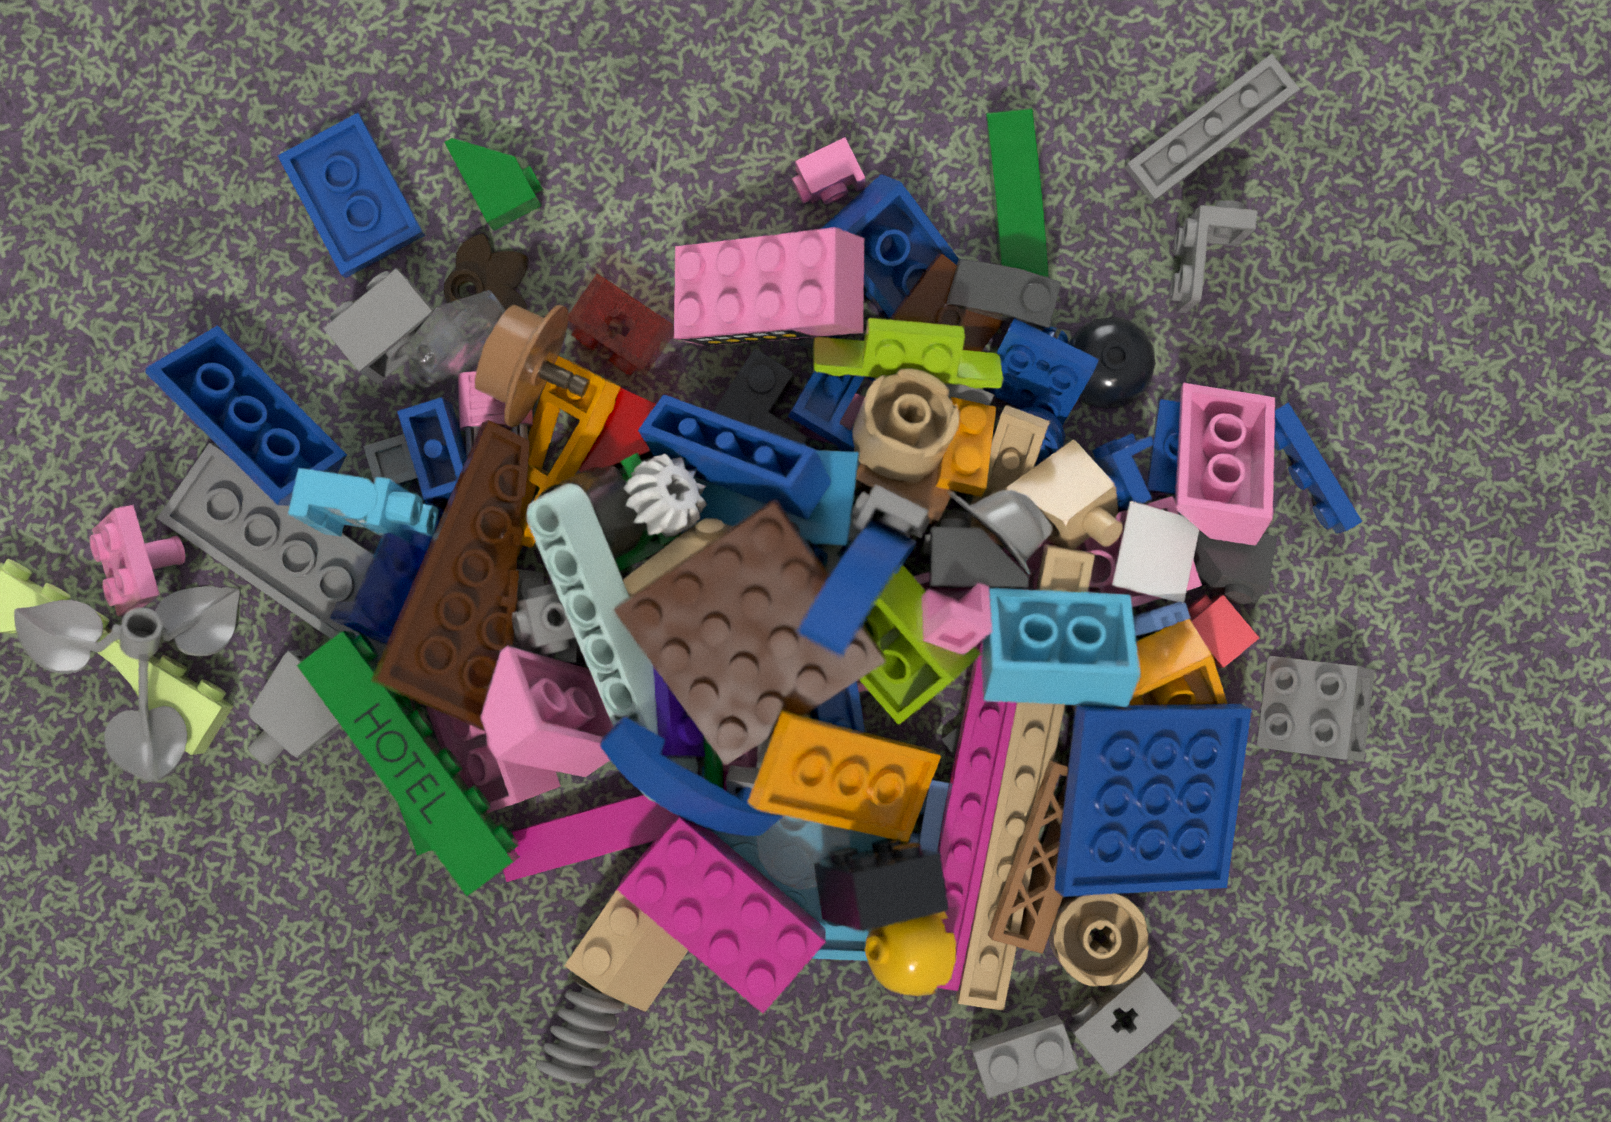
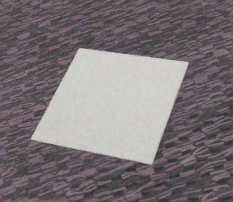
[1112,501,1199,603]

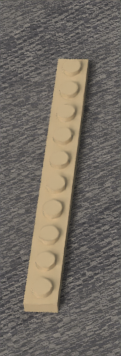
[956,544,1095,1011]

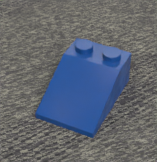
[821,174,959,320]

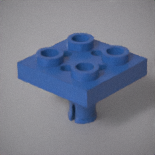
[983,318,1099,426]

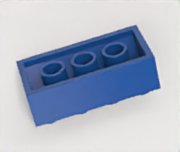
[145,325,347,506]

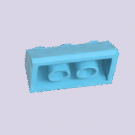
[981,588,1140,707]

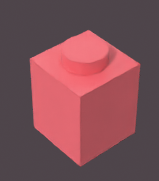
[1187,594,1259,668]

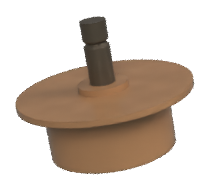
[475,305,590,427]

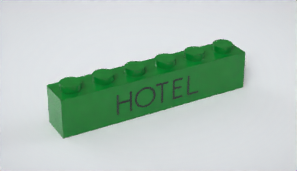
[296,631,520,896]

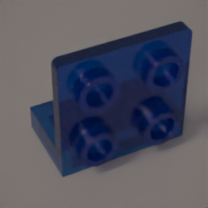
[329,533,427,645]

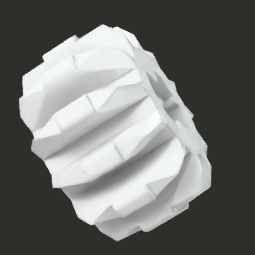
[624,454,707,538]

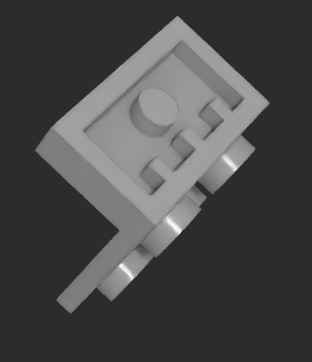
[1257,656,1375,762]

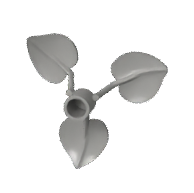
[14,586,240,782]

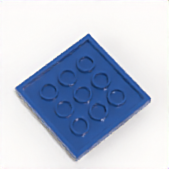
[1054,704,1252,896]

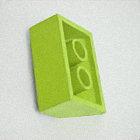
[859,565,981,725]

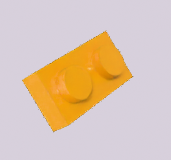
[935,397,996,497]

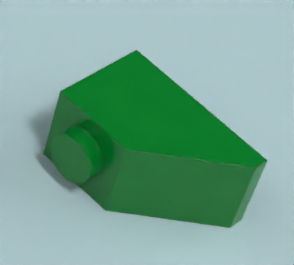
[444,138,543,231]

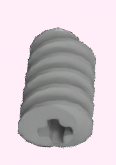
[536,976,625,1083]

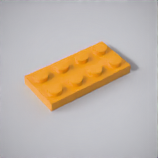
[748,712,941,842]

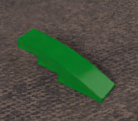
[986,108,1049,278]

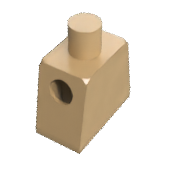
[1006,440,1123,549]

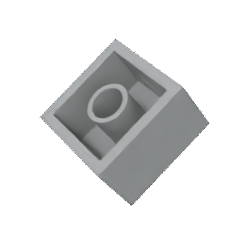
[323,268,449,384]

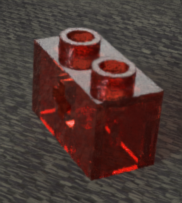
[568,273,674,376]

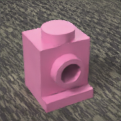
[791,137,866,204]

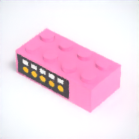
[674,228,864,346]

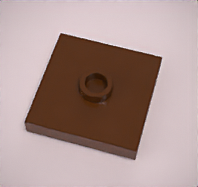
[889,253,1004,352]

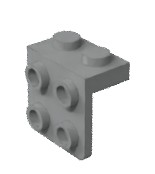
[1170,201,1257,313]

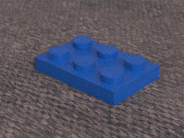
[277,113,426,278]

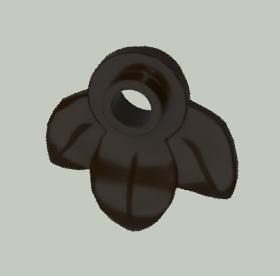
[444,233,529,321]

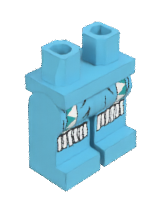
[288,468,438,544]

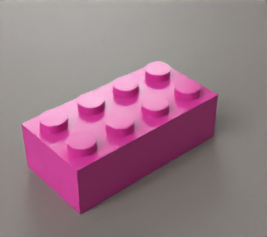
[617,815,826,1013]

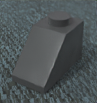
[946,258,1061,329]
[929,519,1028,589]
[1193,530,1277,604]

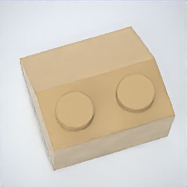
[564,890,688,1012]

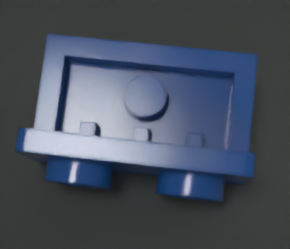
[1092,433,1155,511]

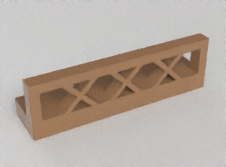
[988,759,1069,954]

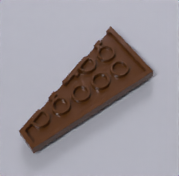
[371,420,530,732]

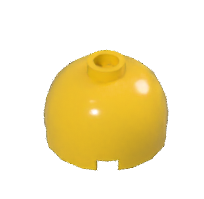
[865,911,956,996]

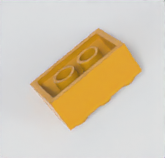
[1071,619,1228,712]

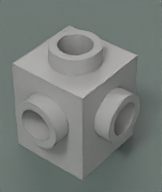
[512,584,576,655]

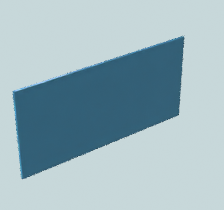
[681,451,859,545]

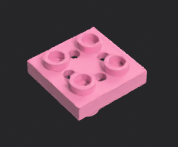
[90,505,185,617]

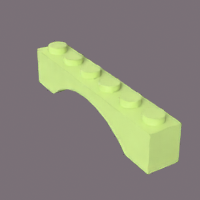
[0,559,234,755]

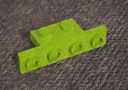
[813,318,1003,389]

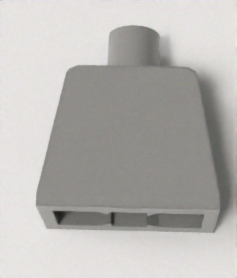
[248,651,342,766]

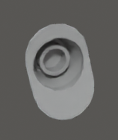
[947,490,1052,574]

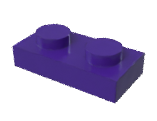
[653,666,705,759]

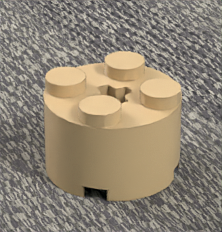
[853,369,959,483]
[1049,894,1149,987]

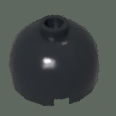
[1068,317,1156,409]

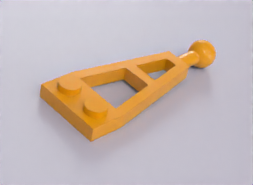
[517,356,620,558]

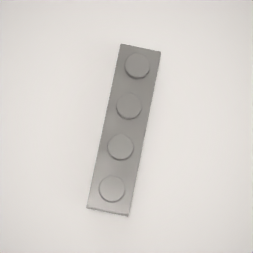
[1125,54,1300,204]

